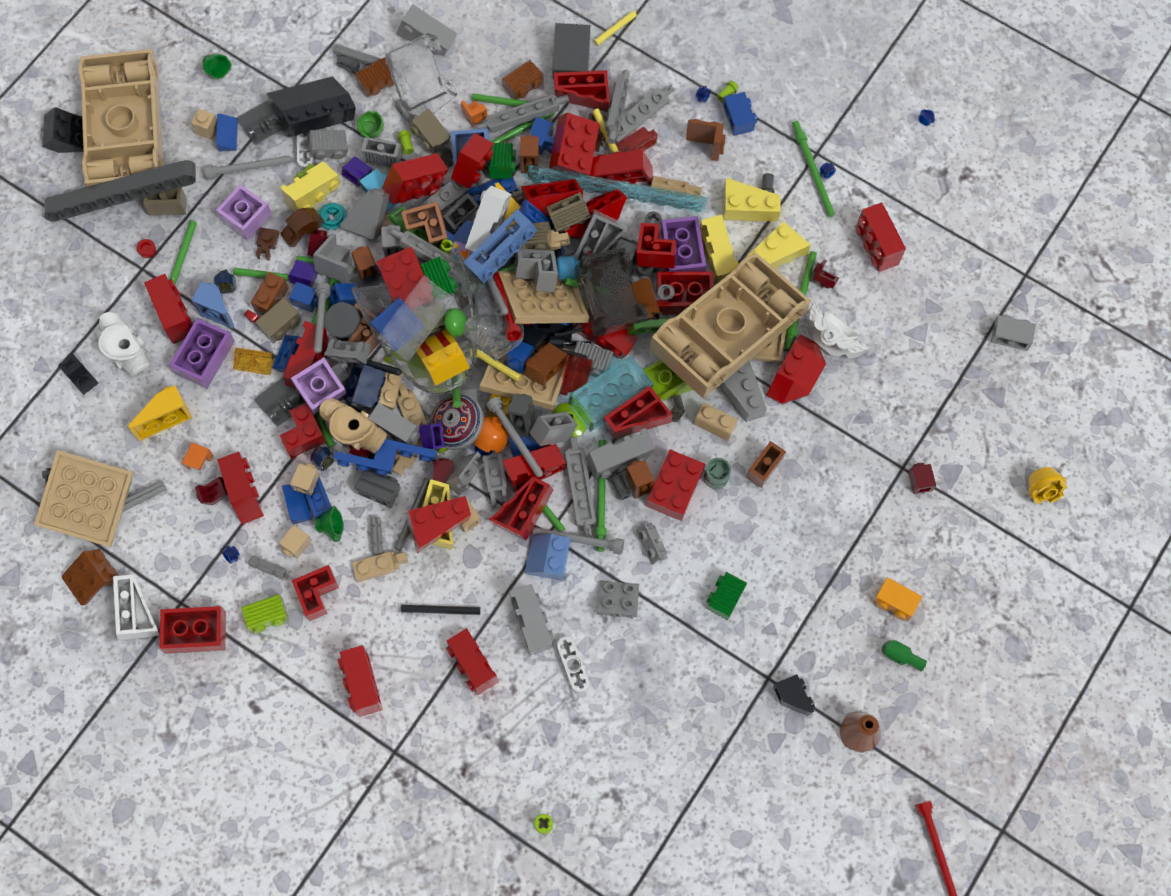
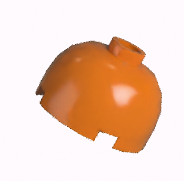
[473,416,510,453]

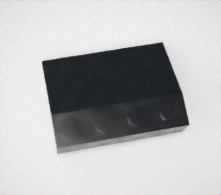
[266,76,356,138]

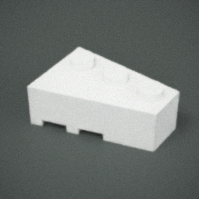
[465,186,512,255]

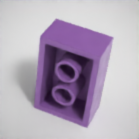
[660,216,706,272]
[169,318,235,389]

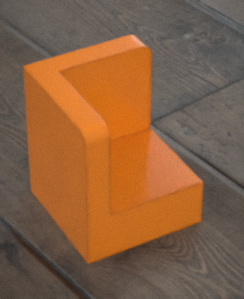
[461,100,487,126]
[182,443,213,470]

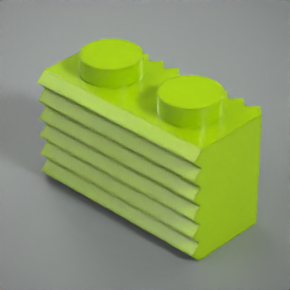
[241,594,289,634]

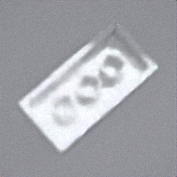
[376,276,455,361]

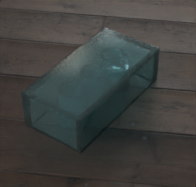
[568,356,654,432]

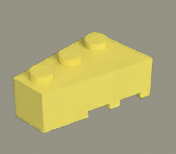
[280,161,341,212]
[724,178,781,222]
[747,221,811,269]
[423,479,453,550]

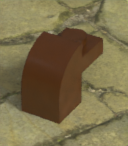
[280,208,324,247]

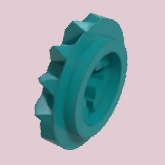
[318,203,347,231]

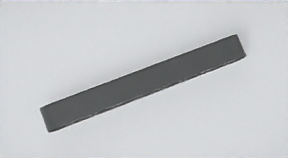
[44,160,196,222]

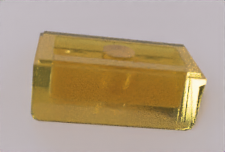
[233,348,274,375]

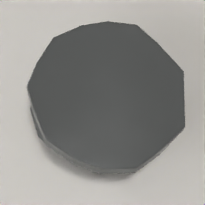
[324,302,361,338]

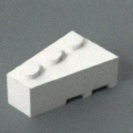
[113,574,160,640]

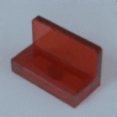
[616,127,658,152]
[560,354,593,396]

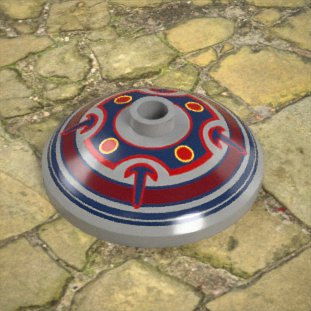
[429,393,484,450]

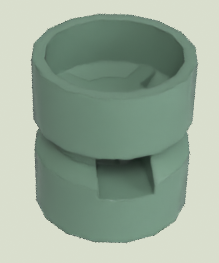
[704,457,731,489]

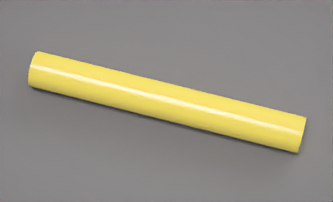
[594,11,637,46]
[592,108,619,154]
[471,347,522,382]

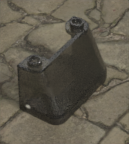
[574,247,648,337]

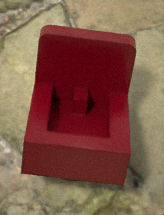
[307,230,330,256]
[813,259,839,289]
[195,477,228,505]

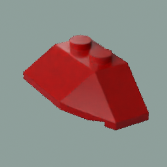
[562,189,627,239]
[766,334,826,405]

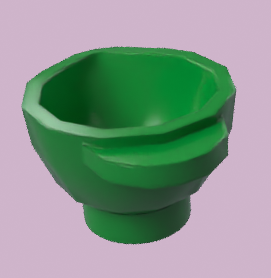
[203,53,232,79]
[315,506,344,542]

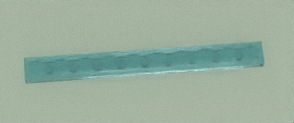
[528,165,708,212]

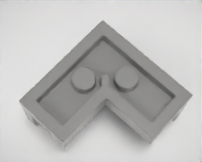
[313,233,356,283]

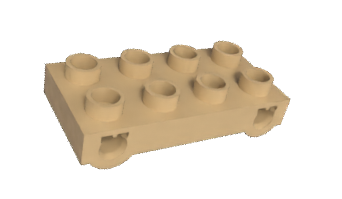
[79,49,163,187]
[649,253,811,399]

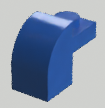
[531,117,555,155]

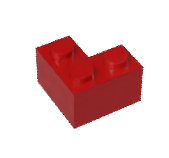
[451,133,494,189]
[637,223,677,269]
[280,403,326,459]
[291,565,339,621]

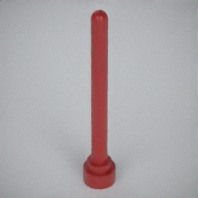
[493,272,522,341]
[915,801,958,896]

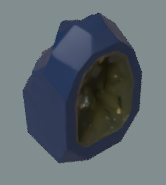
[214,269,237,294]
[310,446,334,471]

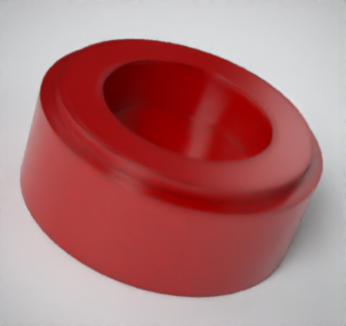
[136,239,157,258]
[244,309,260,326]

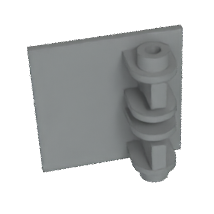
[597,581,639,619]

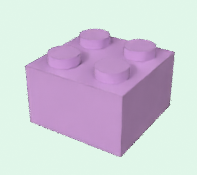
[216,184,272,240]
[291,358,346,414]

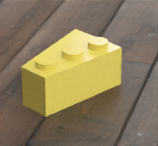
[700,214,739,284]

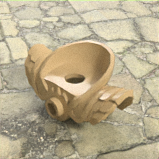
[319,398,387,453]

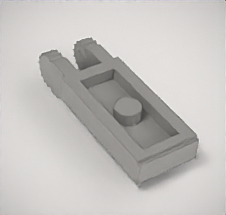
[482,453,508,508]

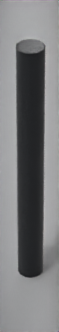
[401,605,481,615]

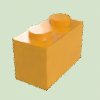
[873,577,923,621]

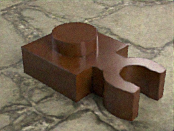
[256,227,280,261]

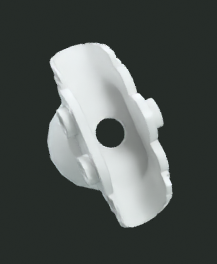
[809,302,870,358]
[98,312,151,377]

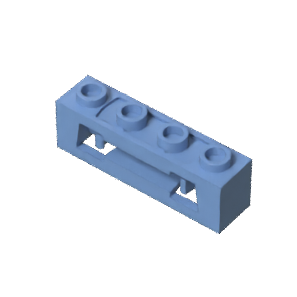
[463,209,538,283]

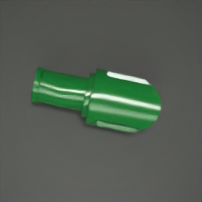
[882,640,927,672]

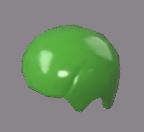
[357,111,384,138]
[443,308,468,338]

